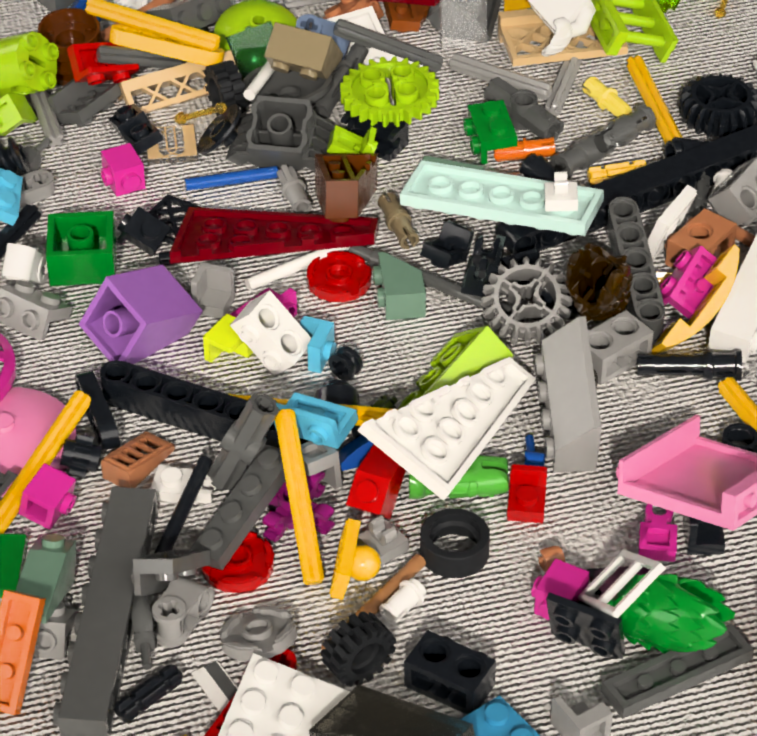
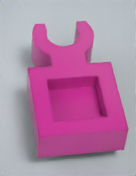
[638,504,677,562]

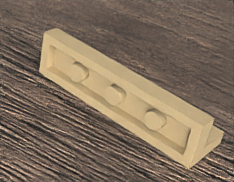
[118,50,239,114]

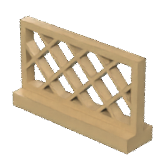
[498,9,628,66]

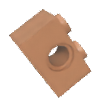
[665,208,737,270]

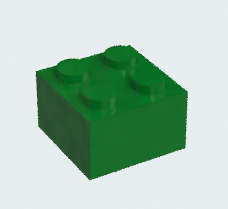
[46,211,116,286]

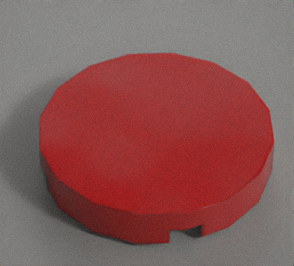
[306,251,372,302]
[201,531,275,593]

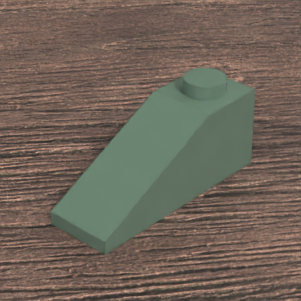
[15,534,76,624]

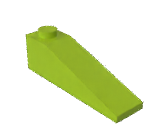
[398,325,514,409]

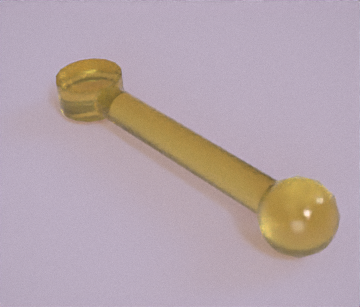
[715,0,728,19]
[174,102,227,125]

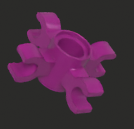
[262,471,335,542]

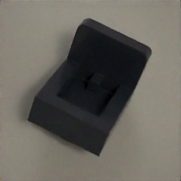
[116,207,171,256]
[420,221,474,269]

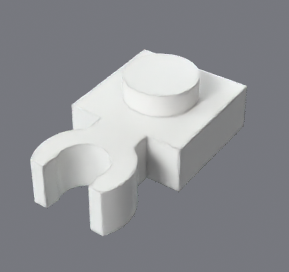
[150,464,216,504]

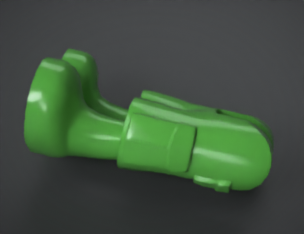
[408,455,509,500]

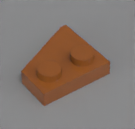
[383,2,430,32]

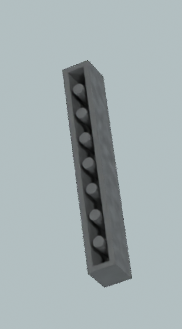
[53,487,158,736]

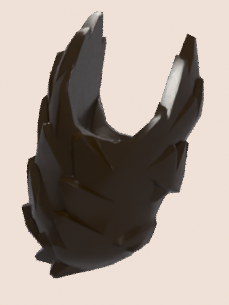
[565,243,633,321]

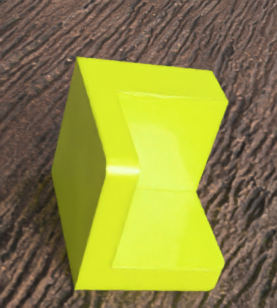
[203,314,253,363]

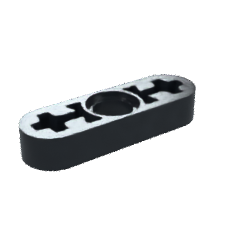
[75,371,120,451]

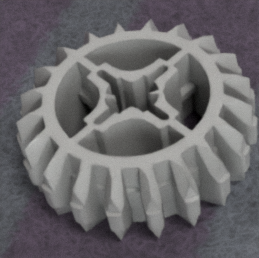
[481,256,573,347]

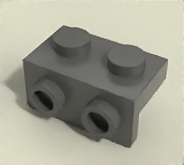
[48,79,122,126]

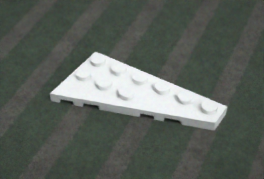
[357,357,536,501]

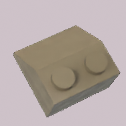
[264,22,343,81]

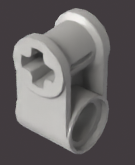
[152,576,214,648]

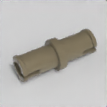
[378,192,419,249]

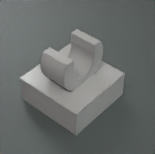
[357,515,409,566]

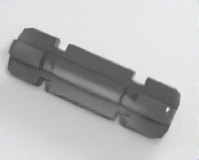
[687,171,710,217]

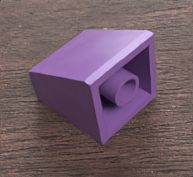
[79,264,203,364]

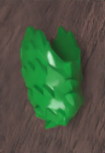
[607,573,735,654]

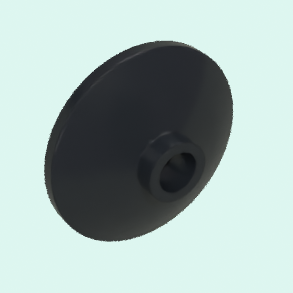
[197,104,241,155]

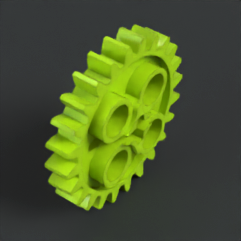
[340,56,439,127]

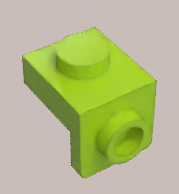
[326,125,378,154]

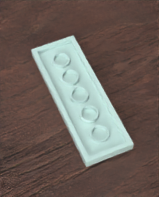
[399,160,604,236]

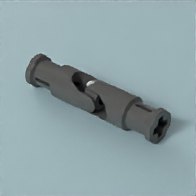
[551,104,656,179]

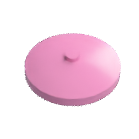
[0,387,77,497]

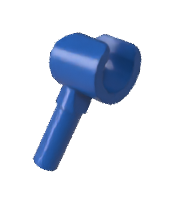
[524,435,545,466]

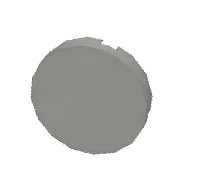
[220,606,297,661]

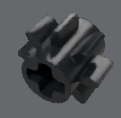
[60,433,101,478]

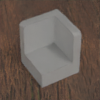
[191,262,235,319]
[301,441,342,489]
[550,696,613,736]

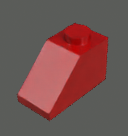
[346,445,406,520]

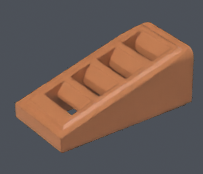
[101,431,175,488]

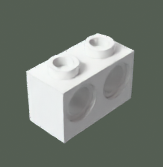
[230,290,311,376]

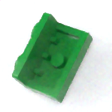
[463,100,517,165]

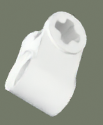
[1,243,48,285]

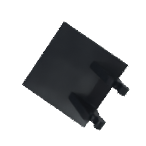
[546,592,625,659]

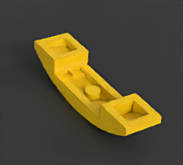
[652,244,740,355]

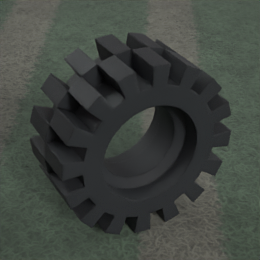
[204,60,248,116]
[321,611,396,687]

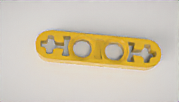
[109,24,225,66]

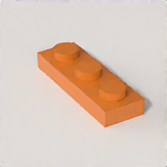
[0,590,46,715]

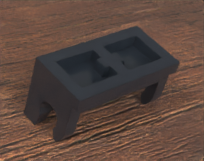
[340,111,408,162]
[461,235,506,297]

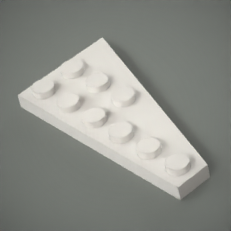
[218,653,363,736]

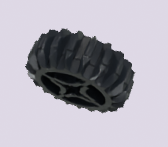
[679,73,757,138]

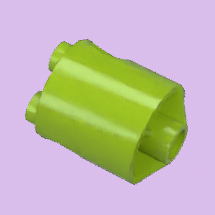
[0,31,59,98]

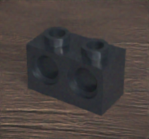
[404,630,496,715]

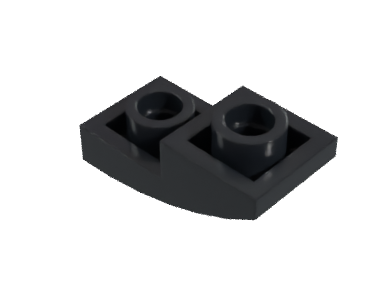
[109,104,164,155]

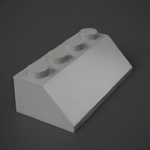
[534,316,602,473]

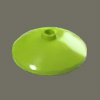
[214,0,297,73]

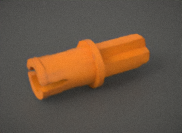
[494,137,556,162]

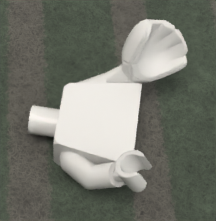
[527,0,596,57]

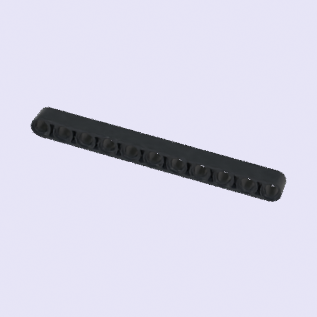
[495,124,757,254]

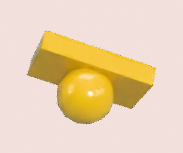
[329,518,381,600]

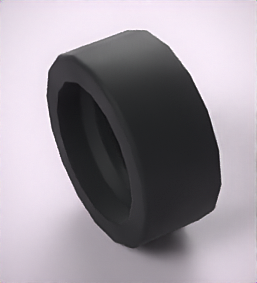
[420,508,490,578]

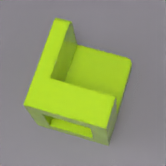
[0,93,38,136]

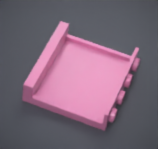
[616,415,757,531]

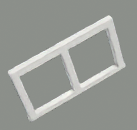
[578,549,666,618]

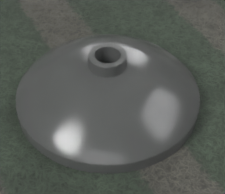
[242,65,333,104]

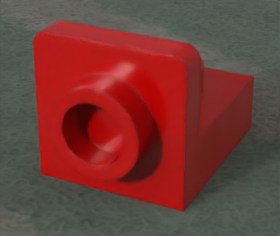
[507,464,547,523]

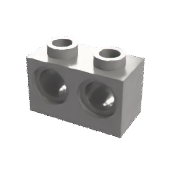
[708,156,757,226]
[588,310,654,385]

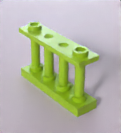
[590,0,679,63]

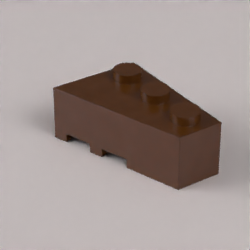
[315,153,378,223]

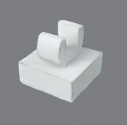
[544,172,578,212]

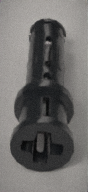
[637,350,742,381]

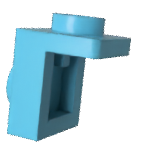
[300,316,336,374]

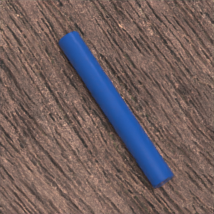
[184,166,278,191]

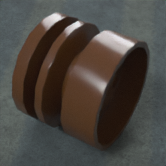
[38,8,101,86]

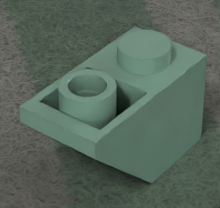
[372,252,426,320]

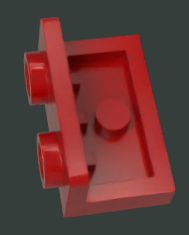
[67,42,140,86]

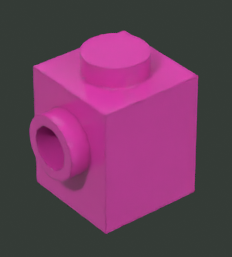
[100,143,146,197]
[18,463,77,530]
[531,558,590,621]

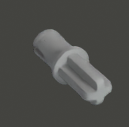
[277,164,312,214]

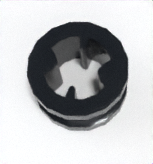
[328,346,363,381]

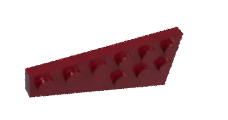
[169,207,378,264]

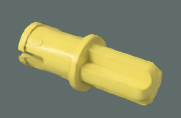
[582,77,632,118]

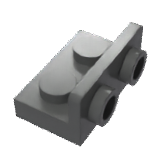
[131,549,211,597]

